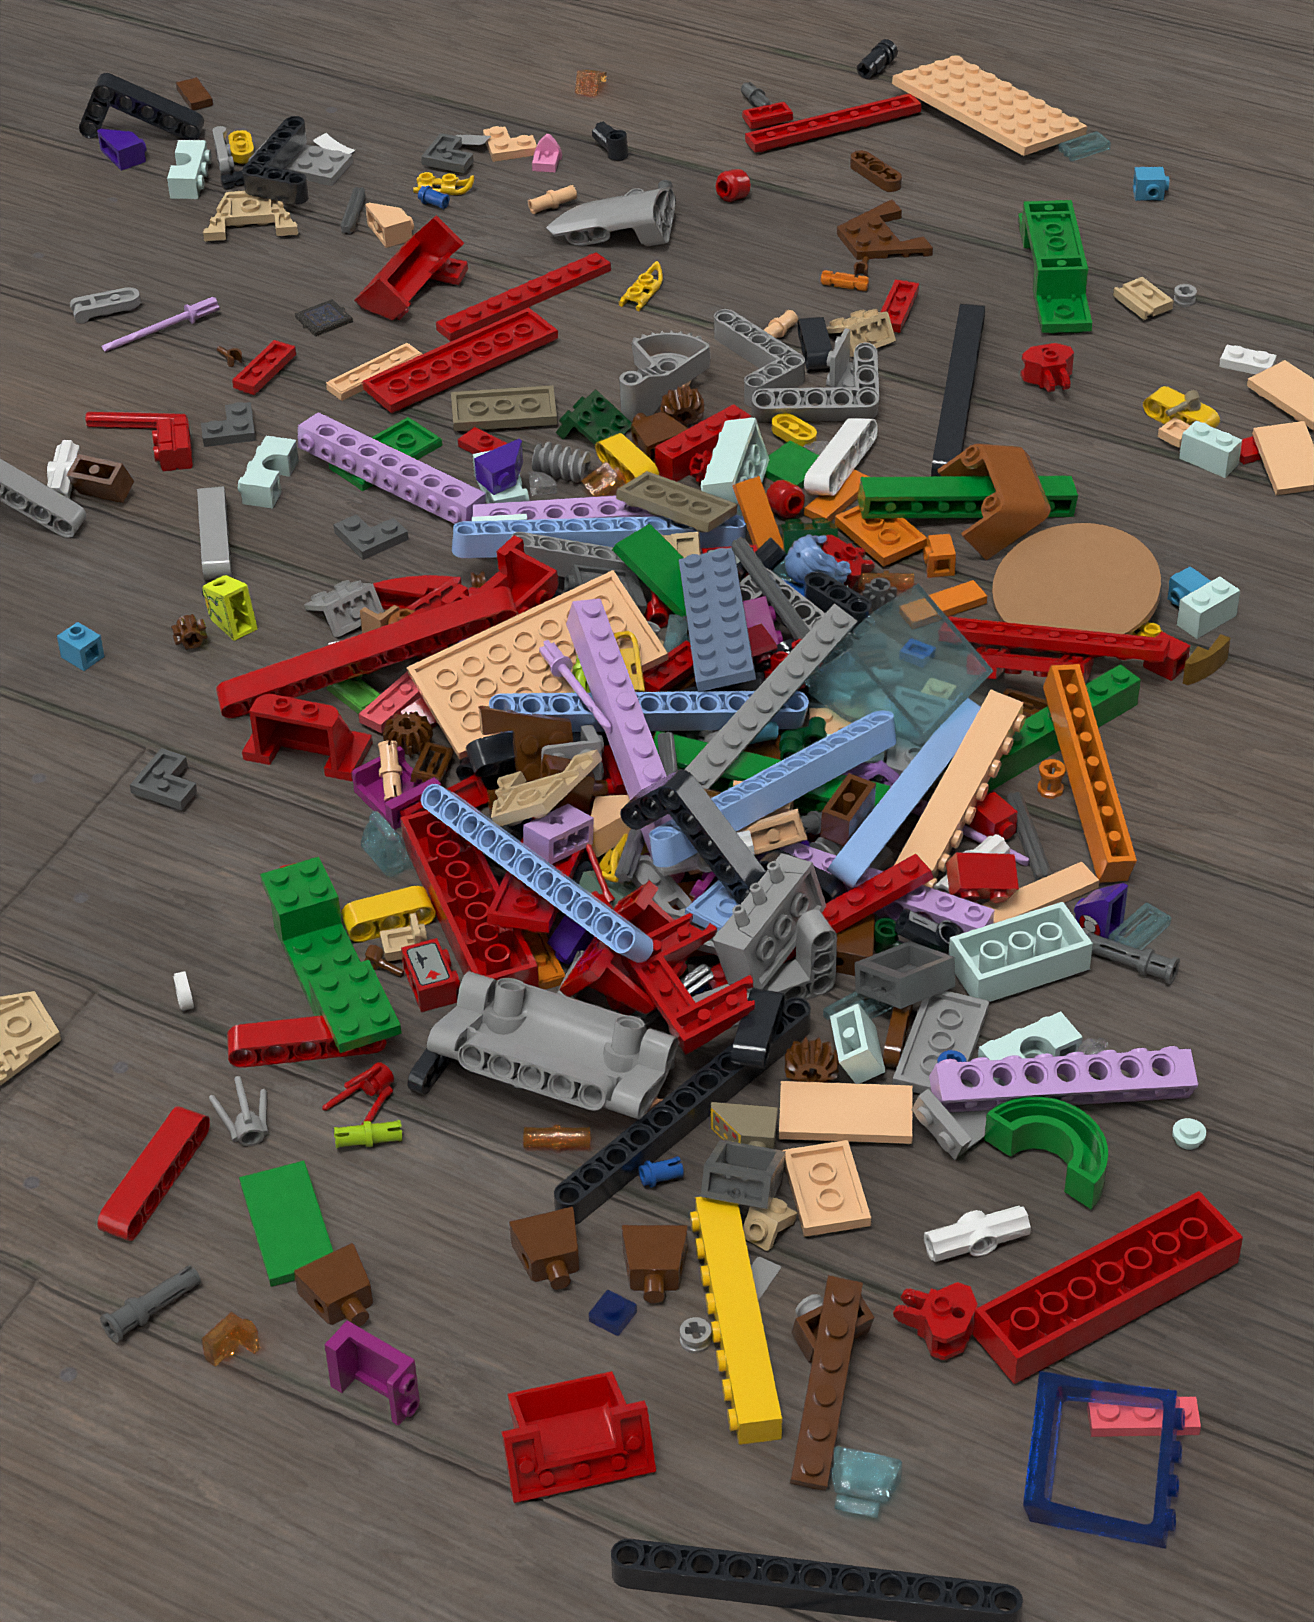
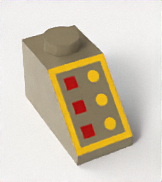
[711,1102,778,1149]

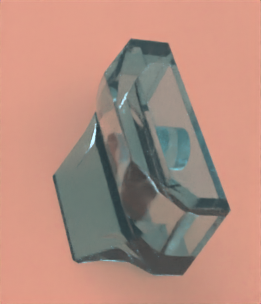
[664,614,690,653]

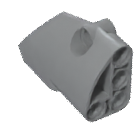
[546,187,676,247]

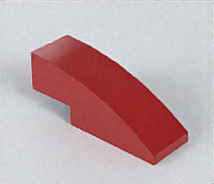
[373,575,461,610]

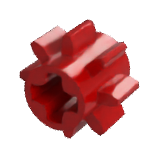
[689,450,713,483]

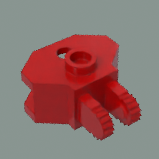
[1020,343,1074,392]
[821,535,875,589]
[893,1282,978,1360]

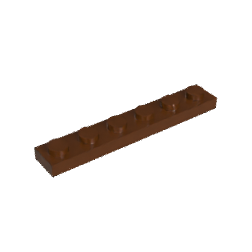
[790,1275,863,1491]

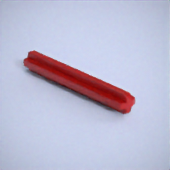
[85,412,187,429]

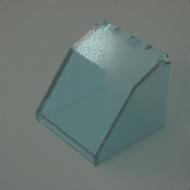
[804,583,993,744]

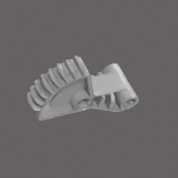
[619,330,711,422]

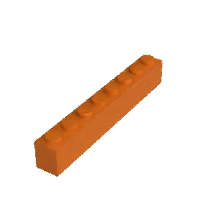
[1043,664,1137,883]

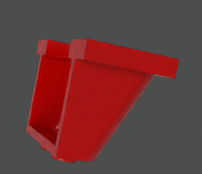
[441,535,558,644]
[242,694,373,782]
[559,880,690,1014]
[501,1371,656,1503]

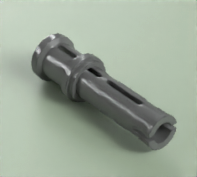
[1087,932,1180,985]
[100,1265,201,1343]

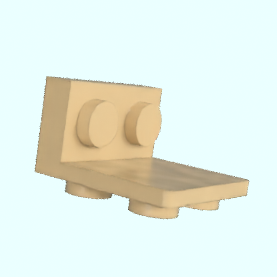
[826,309,896,357]

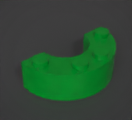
[984,1097,1108,1209]

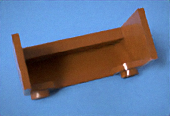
[938,444,1051,560]

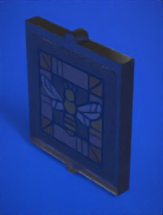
[295,299,353,337]

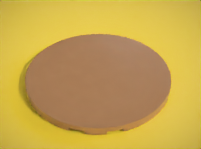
[992,523,1161,654]

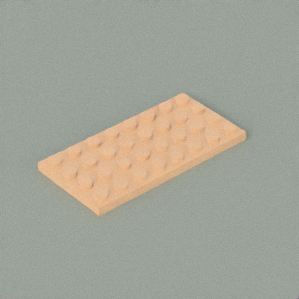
[892,55,1087,156]
[407,570,668,760]

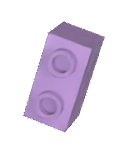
[523,804,594,864]

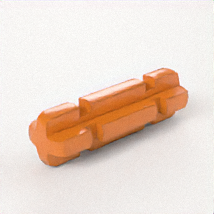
[821,270,869,291]

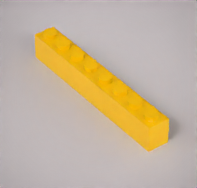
[690,1192,782,1445]

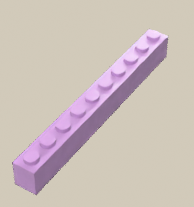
[566,598,673,859]

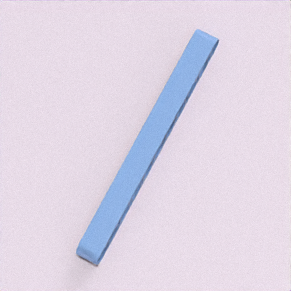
[452,515,747,558]
[489,691,809,733]
[827,695,981,889]
[649,710,897,867]
[421,784,653,963]

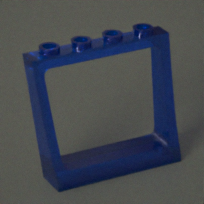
[1023,1371,1185,1549]

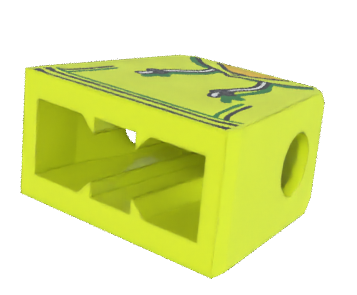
[202,575,258,641]

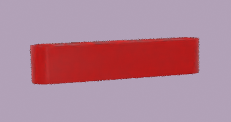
[227,1015,386,1068]
[97,1106,210,1241]

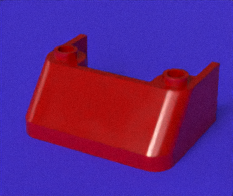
[354,215,464,320]

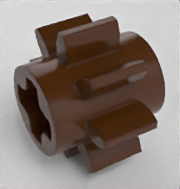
[171,614,208,650]

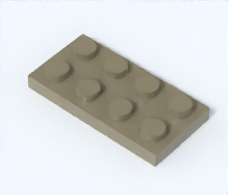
[451,385,557,432]
[616,471,738,533]

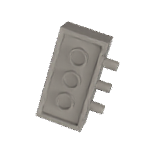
[713,853,827,991]

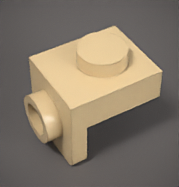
[380,913,427,962]
[743,1198,798,1251]

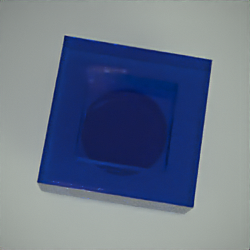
[588,1289,637,1336]

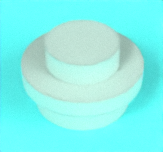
[1172,1118,1206,1150]

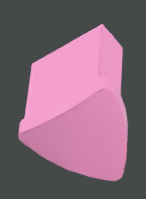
[532,134,562,172]

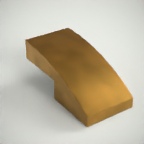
[1182,634,1231,686]

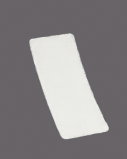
[313,133,355,154]

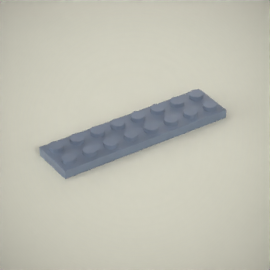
[679,547,756,692]

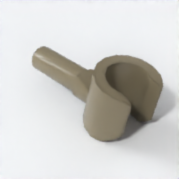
[1166,390,1201,416]

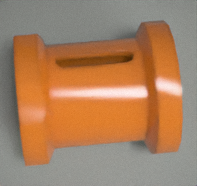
[1037,759,1066,799]

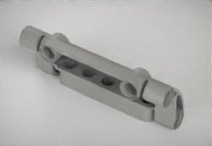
[427,971,678,1120]

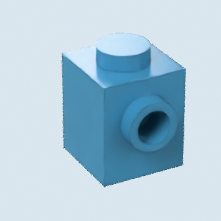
[1132,167,1169,201]
[1167,567,1211,607]
[57,622,105,671]

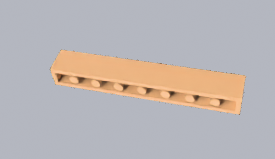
[894,690,1026,889]

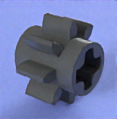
[862,578,897,612]

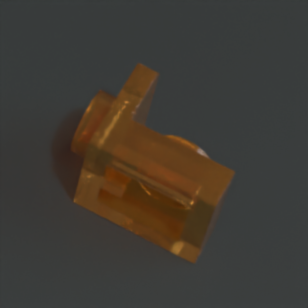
[575,69,607,96]
[581,462,627,497]
[201,1312,260,1367]

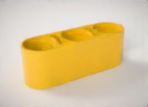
[1143,386,1220,428]
[595,433,659,484]
[341,886,436,942]

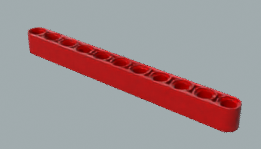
[216,586,518,718]

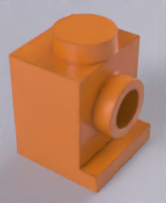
[923,534,956,578]

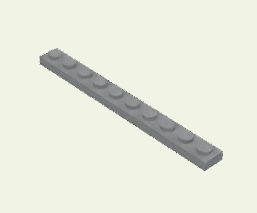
[685,604,857,793]

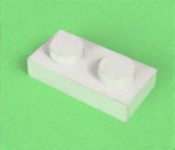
[1219,345,1277,375]

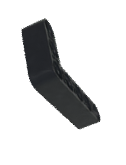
[79,73,204,140]
[242,116,309,204]
[620,769,766,905]

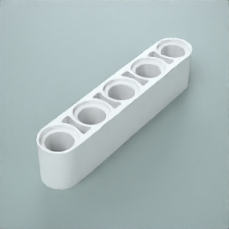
[804,418,878,496]

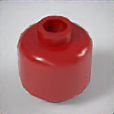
[716,169,751,202]
[766,480,805,518]

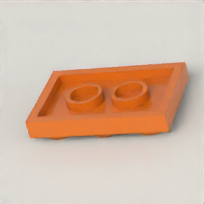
[835,505,928,567]

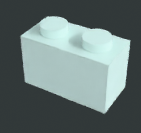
[1179,420,1242,478]
[1177,577,1240,639]
[830,1003,885,1084]

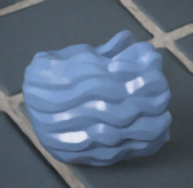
[785,534,851,586]

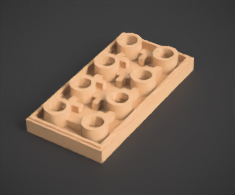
[1247,360,1314,432]
[779,1081,912,1144]

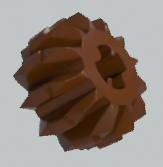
[660,385,705,427]
[383,711,433,759]
[784,1036,839,1083]

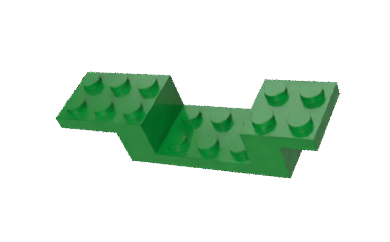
[1018,200,1092,334]
[260,856,402,1053]

